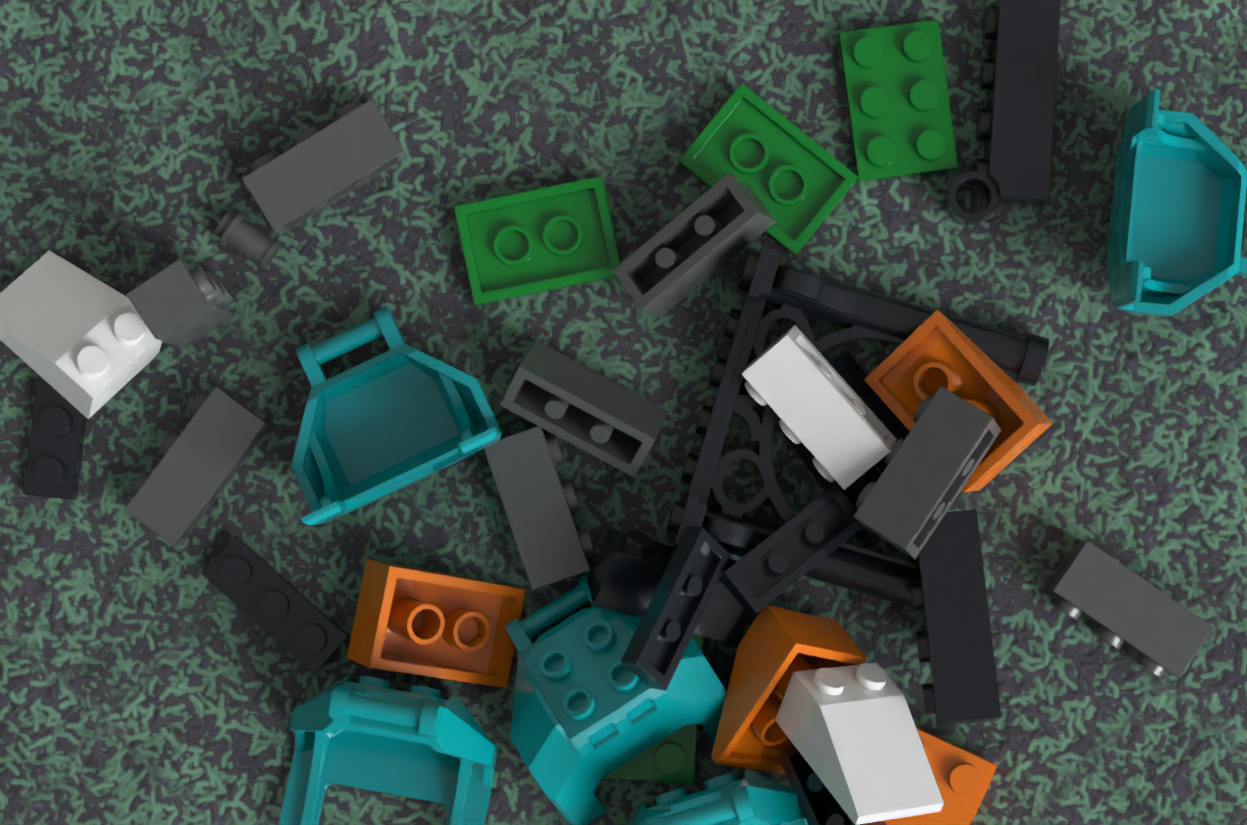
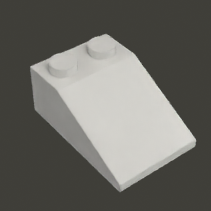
[0,250,162,419]
[775,662,944,825]

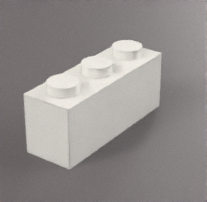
[742,325,896,490]

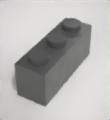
[242,99,408,235]
[612,173,777,317]
[126,259,235,348]
[500,340,669,477]
[854,386,1001,559]
[124,387,272,546]
[484,426,597,590]
[1045,539,1214,679]

